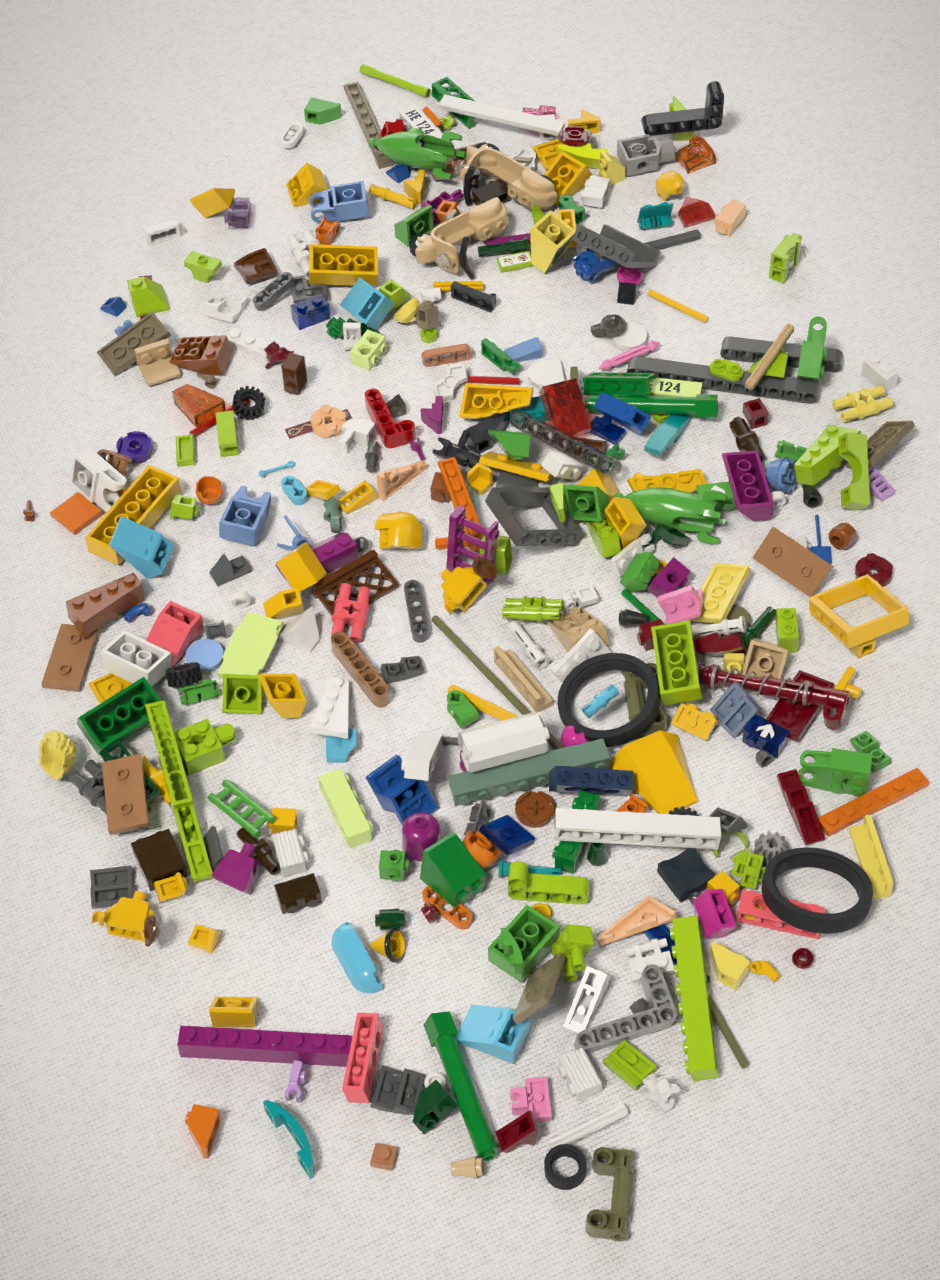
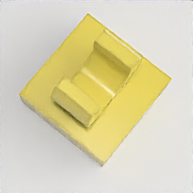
[723,653,744,675]

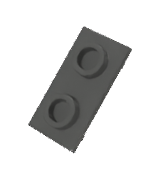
[464,799,492,835]

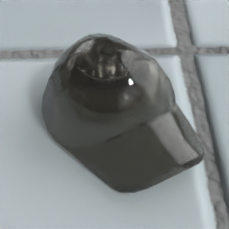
[590,314,627,338]

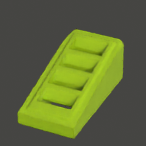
[549,483,566,523]

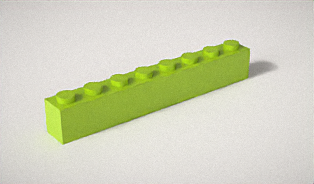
[670,915,719,1081]

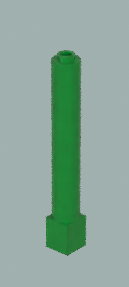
[585,394,718,417]
[423,1011,499,1161]

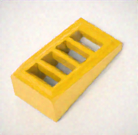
[339,480,378,514]

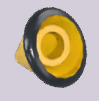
[369,927,406,963]

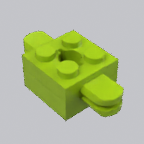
[174,718,236,775]

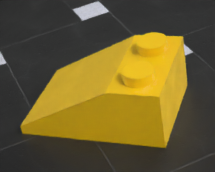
[544,152,592,206]

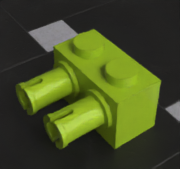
[551,924,594,982]

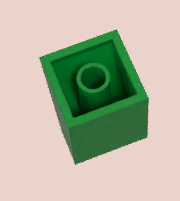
[420,832,486,907]

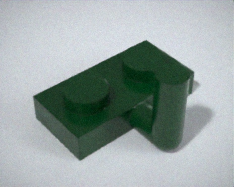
[649,524,691,546]

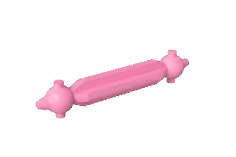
[599,340,660,371]

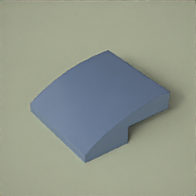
[710,681,760,738]

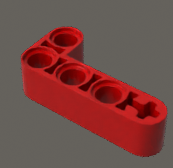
[365,388,416,449]

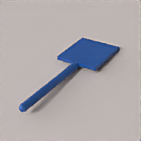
[809,515,832,565]

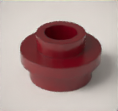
[420,903,438,923]
[792,948,813,969]

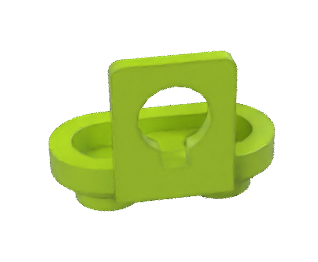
[709,359,744,382]

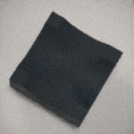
[657,848,715,902]

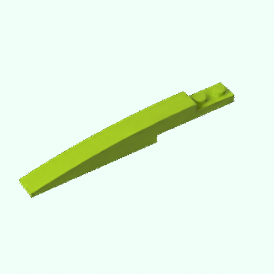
[145,700,213,883]

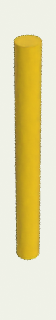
[648,289,709,323]

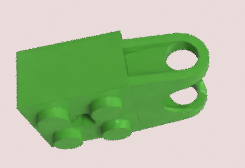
[797,316,827,383]
[798,748,873,796]

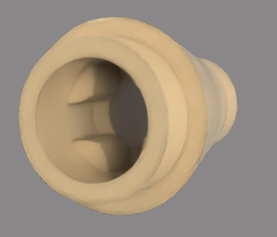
[451,1156,484,1179]

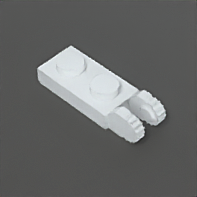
[611,534,655,577]

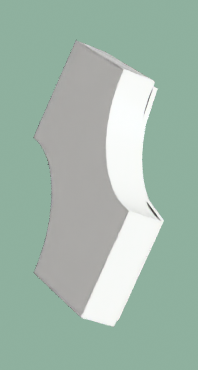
[433,363,468,401]

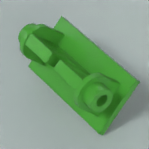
[774,440,808,462]
[178,679,219,705]

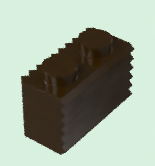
[472,179,510,206]
[274,873,322,914]

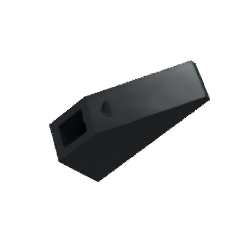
[466,411,511,454]

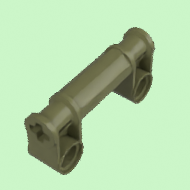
[621,663,667,738]
[585,1147,636,1242]

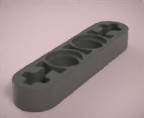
[404,580,429,643]

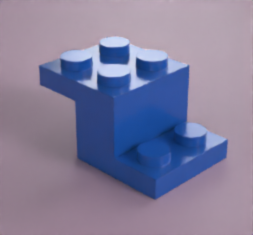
[365,755,438,826]

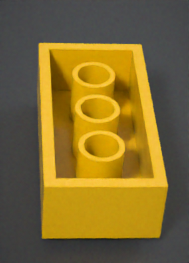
[309,244,378,286]

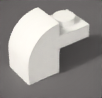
[338,419,376,455]

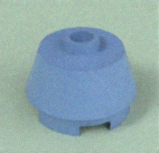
[766,457,797,493]

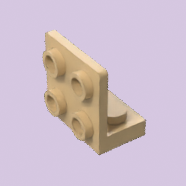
[134,339,181,386]

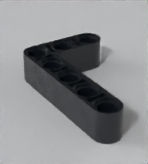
[641,81,724,136]

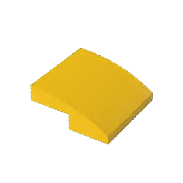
[533,139,566,170]

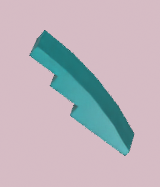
[644,414,691,457]

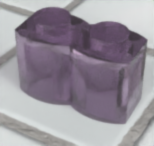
[224,198,251,228]

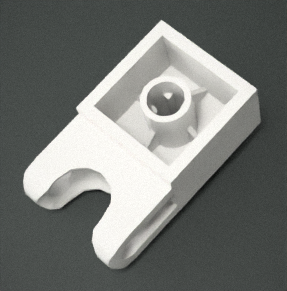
[69,448,127,512]

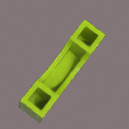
[838,432,871,510]

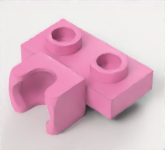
[510,1077,552,1122]

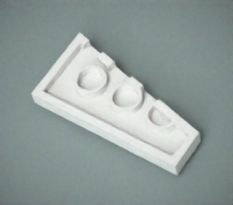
[310,677,349,739]

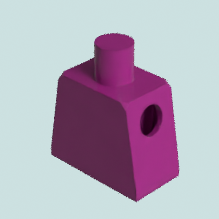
[211,842,260,895]

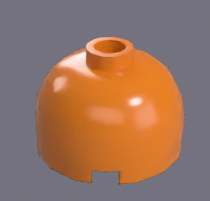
[462,830,503,868]

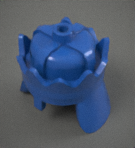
[572,248,615,283]

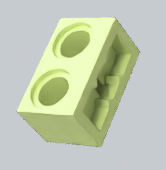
[350,329,387,370]

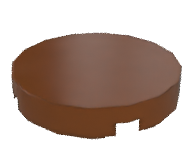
[515,791,555,828]

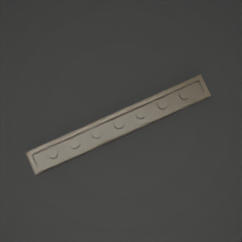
[343,82,394,169]

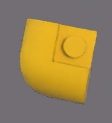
[375,512,422,550]

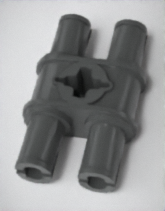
[69,759,107,815]

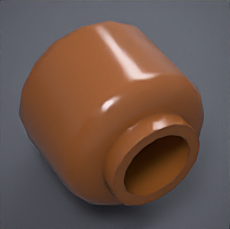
[829,522,857,550]

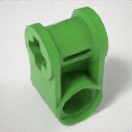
[447,690,479,729]

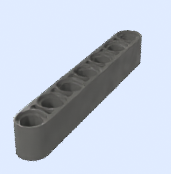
[720,336,843,372]

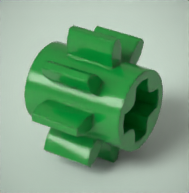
[326,317,345,338]

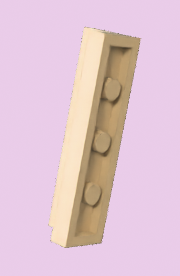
[494,646,553,713]

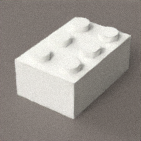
[101,631,171,687]

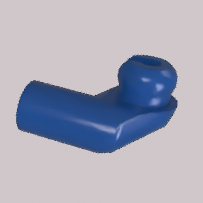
[123,602,152,623]

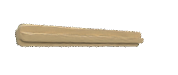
[745,323,795,390]

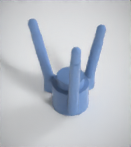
[277,515,312,551]

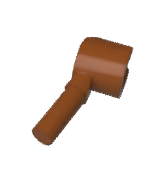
[23,500,35,521]

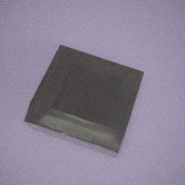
[386,394,406,418]

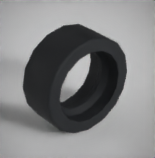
[544,1144,587,1190]

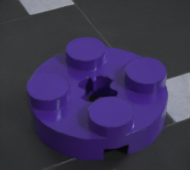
[116,431,153,463]

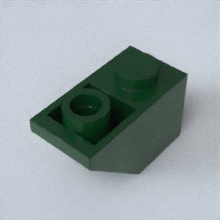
[412,1080,458,1135]

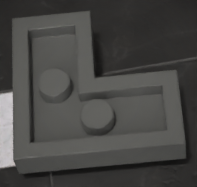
[290,275,328,306]

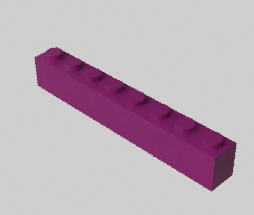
[177,1025,352,1067]

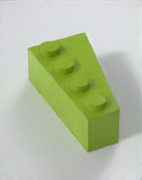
[794,425,861,486]

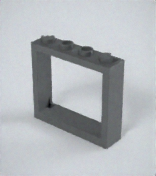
[485,487,582,546]

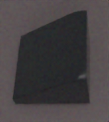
[617,282,636,305]

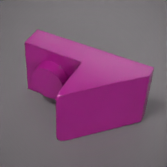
[420,396,443,434]

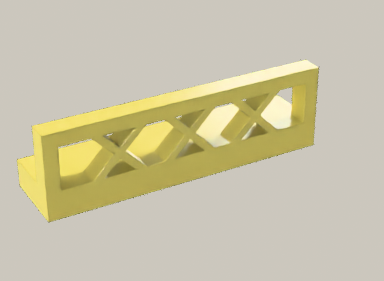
[849,814,893,899]

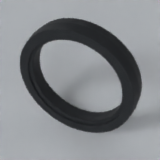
[557,653,661,747]
[761,847,873,934]

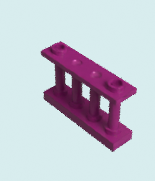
[446,505,500,585]

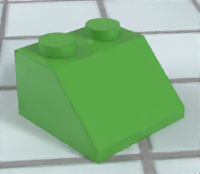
[394,205,433,247]
[488,430,531,460]
[563,484,610,522]

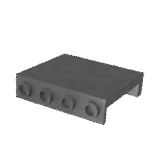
[572,224,661,268]

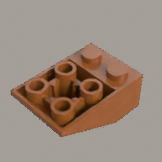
[169,335,234,375]

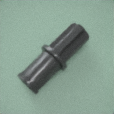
[365,440,379,473]

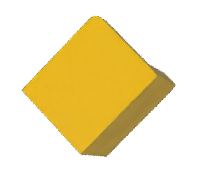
[467,463,493,496]

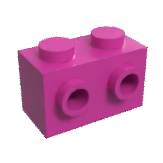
[693,889,736,939]

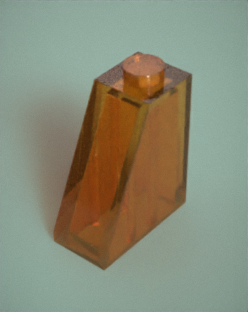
[172,384,226,428]

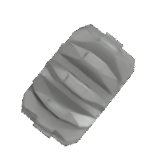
[754,831,789,865]

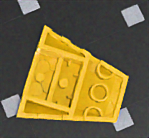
[610,730,698,814]

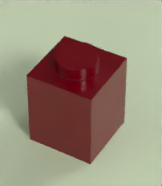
[637,619,663,651]

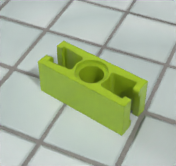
[216,411,239,457]

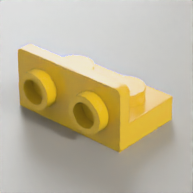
[671,703,719,742]

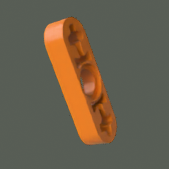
[422,886,472,930]

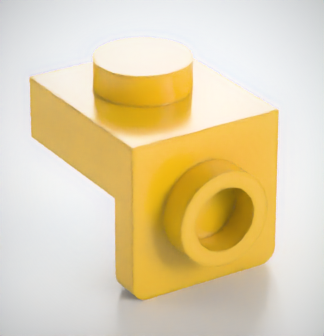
[153,872,187,903]

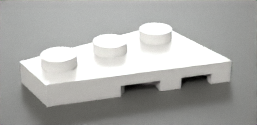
[551,629,612,683]

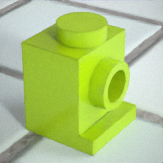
[170,494,199,520]

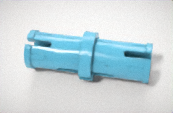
[582,684,620,719]

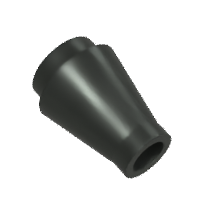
[802,484,821,508]
[619,609,647,628]

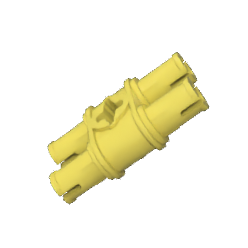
[832,385,893,423]

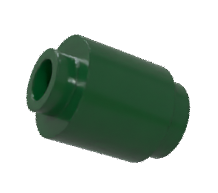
[375,908,405,931]

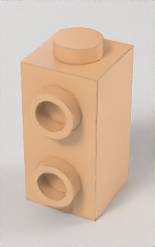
[714,199,746,237]

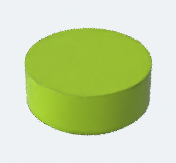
[420,328,438,343]

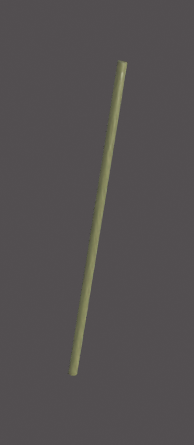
[431,615,564,750]

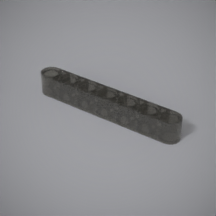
[510,411,622,475]

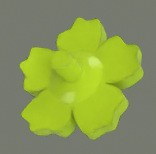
[438,114,455,131]

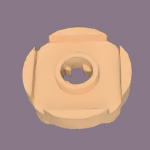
[311,405,346,438]

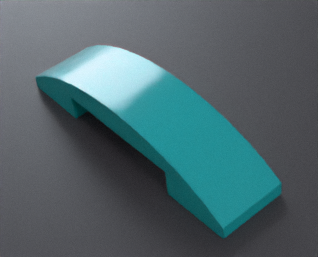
[263,1100,314,1179]

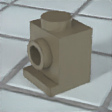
[416,301,441,329]

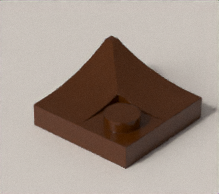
[234,248,278,284]

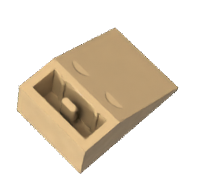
[546,606,609,653]

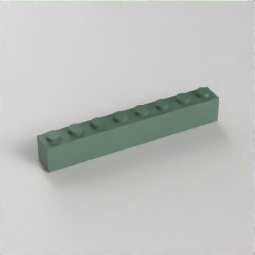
[448,739,610,806]

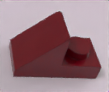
[496,1110,538,1153]

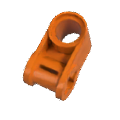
[315,218,340,245]

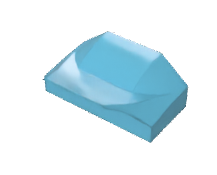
[326,728,356,763]

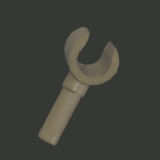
[197,372,217,389]

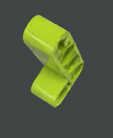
[508,861,590,904]

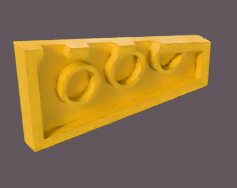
[627,469,707,493]

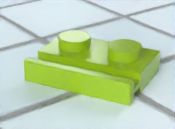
[603,1039,657,1091]

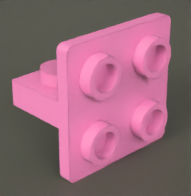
[657,585,704,624]

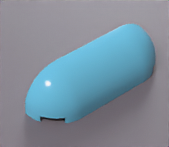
[331,922,383,993]

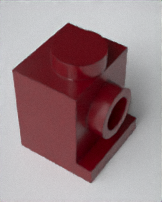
[742,398,769,430]

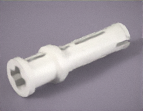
[692,616,746,639]
[509,621,549,670]

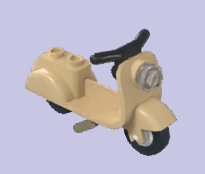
[454,143,557,211]
[409,197,509,279]

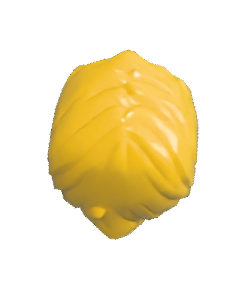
[655,171,684,201]

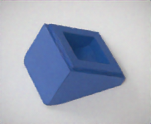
[386,165,410,183]
[100,297,127,316]

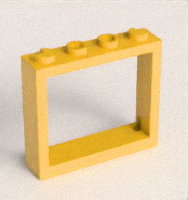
[808,574,910,648]

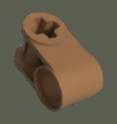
[97,449,132,476]

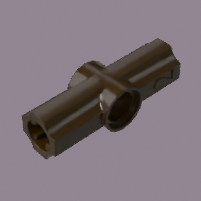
[729,417,765,462]

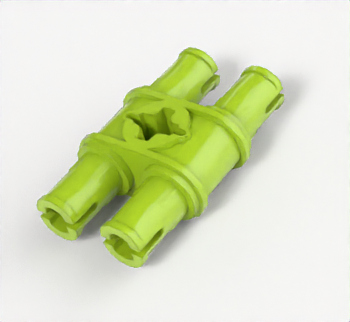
[502,596,563,622]

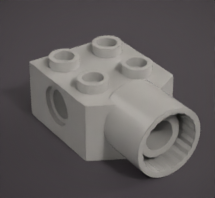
[617,134,675,176]

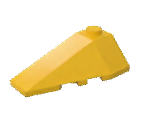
[459,383,533,419]

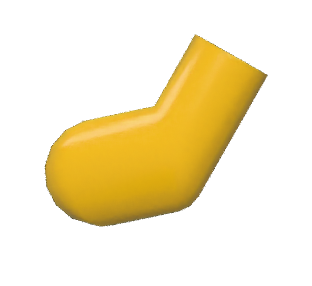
[749,961,781,983]

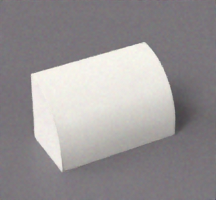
[143,219,181,246]

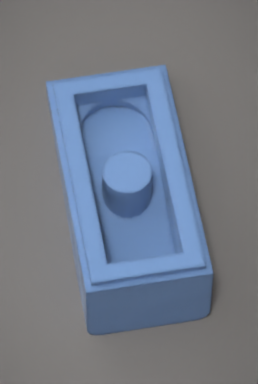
[504,337,542,362]

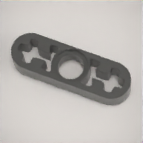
[252,272,295,311]

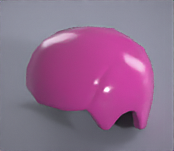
[617,266,642,287]
[561,726,590,748]

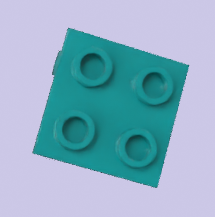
[637,202,674,230]

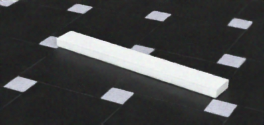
[439,95,565,136]

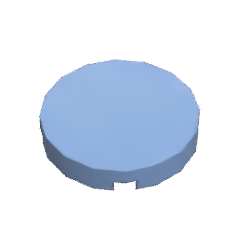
[185,639,224,673]

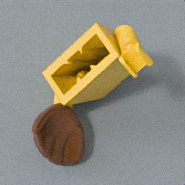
[441,557,498,615]
[91,891,160,947]

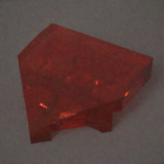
[678,197,715,228]

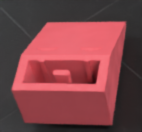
[146,601,204,668]

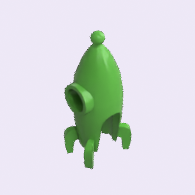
[368,128,466,180]
[613,487,727,544]

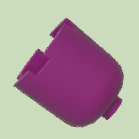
[402,812,442,861]

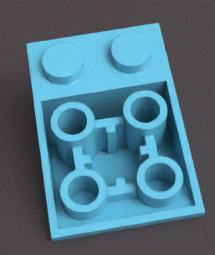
[340,277,395,330]
[109,516,174,579]
[455,1005,531,1064]

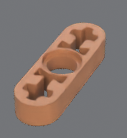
[421,344,472,367]

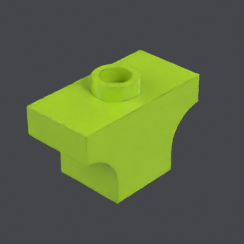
[184,251,222,283]
[379,279,411,313]

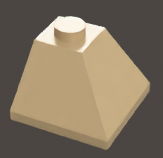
[741,638,789,679]

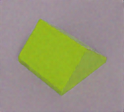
[222,674,265,714]

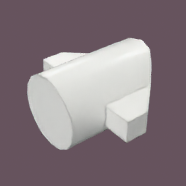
[420,287,441,303]

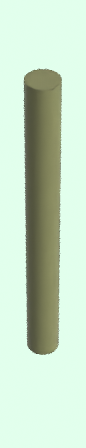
[709,994,750,1069]

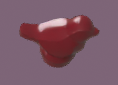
[264,341,294,369]

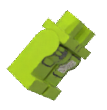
[769,233,802,284]

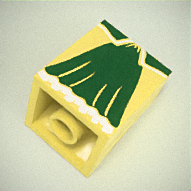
[530,210,575,274]

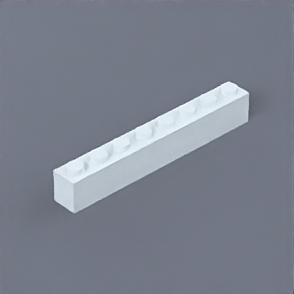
[554,808,721,849]

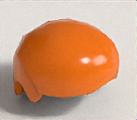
[196,476,223,504]

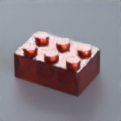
[539,378,591,443]

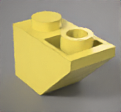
[599,151,625,185]
[710,942,750,990]

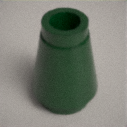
[587,842,607,866]

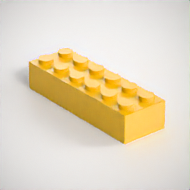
[85,465,181,566]

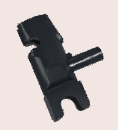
[432,430,482,469]

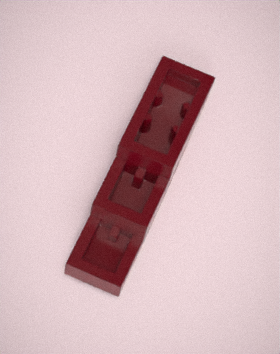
[776,769,825,845]

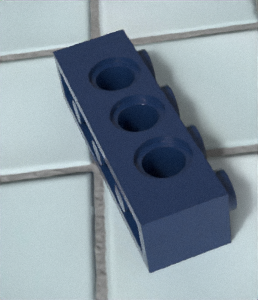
[549,766,634,796]

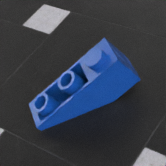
[593,392,651,435]

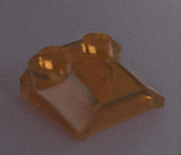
[675,136,716,174]

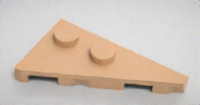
[377,460,429,501]
[596,895,677,946]

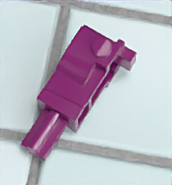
[421,189,464,224]

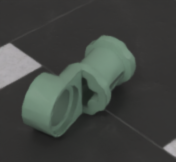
[323,498,341,532]

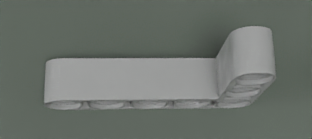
[574,964,677,1054]

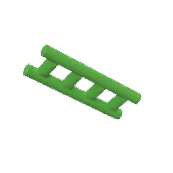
[207,779,276,838]

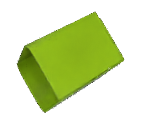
[479,534,512,576]

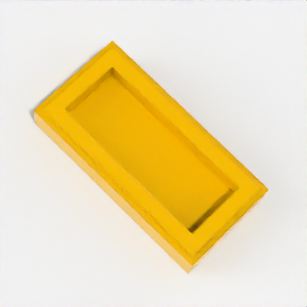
[305,480,341,500]

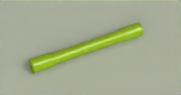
[359,64,431,98]

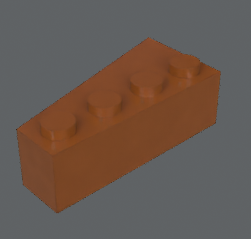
[66,573,145,640]

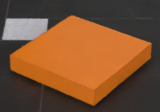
[50,492,102,535]

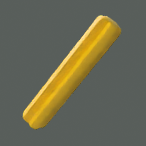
[433,281,483,291]

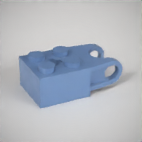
[309,181,369,223]
[219,486,271,546]

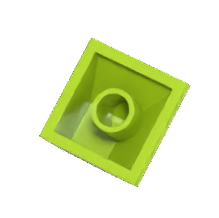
[127,276,170,317]
[749,349,789,378]

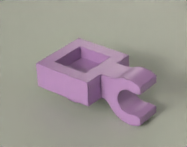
[285,1060,307,1103]

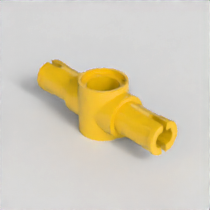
[142,756,171,807]

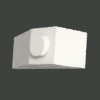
[564,966,611,1033]

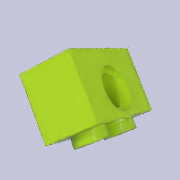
[775,608,799,653]

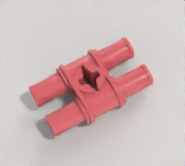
[331,583,370,643]

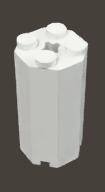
[458,712,550,773]

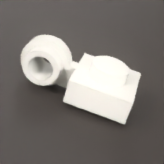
[561,584,599,610]

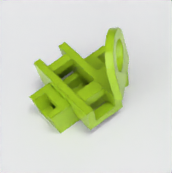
[729,848,766,890]

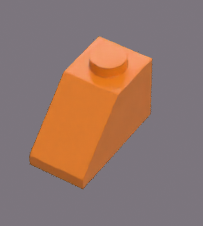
[185,1104,221,1159]

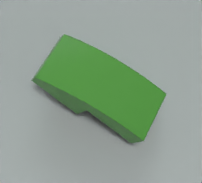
[850,731,891,772]
[497,928,524,975]

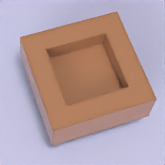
[370,1143,398,1171]

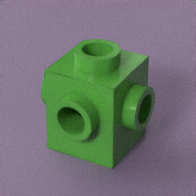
[379,850,410,881]

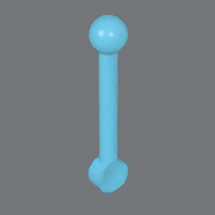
[259,461,294,477]

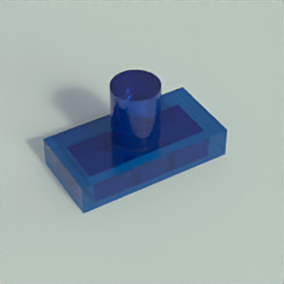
[587,415,626,445]

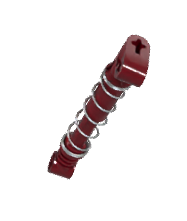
[698,664,850,730]

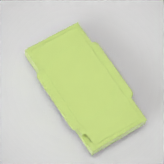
[217,612,283,678]

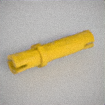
[369,184,417,209]

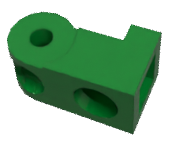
[559,195,585,224]

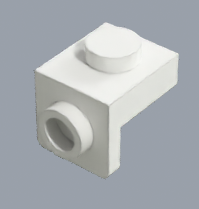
[343,322,362,350]

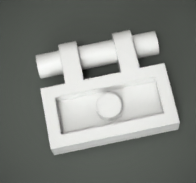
[625,938,675,984]

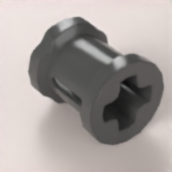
[205,620,226,639]

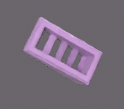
[868,466,896,502]

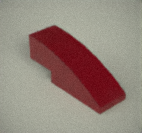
[694,632,747,656]

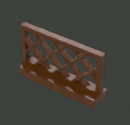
[312,549,399,616]

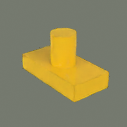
[834,666,862,700]

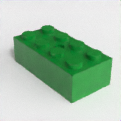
[77,677,161,756]

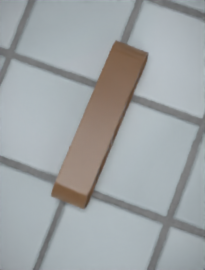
[331,632,390,708]

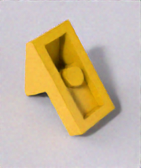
[568,110,601,133]
[403,170,426,204]

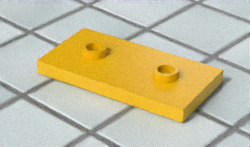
[479,452,554,482]

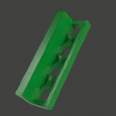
[432,77,476,129]
[583,372,656,396]

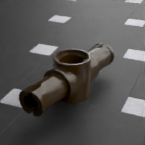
[237,827,280,875]

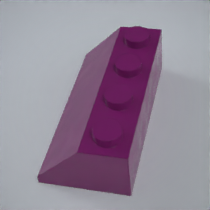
[722,450,774,521]
[275,533,358,585]

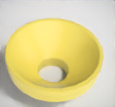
[393,297,420,324]

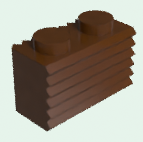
[281,353,308,395]

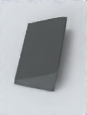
[709,807,748,833]
[203,826,223,872]

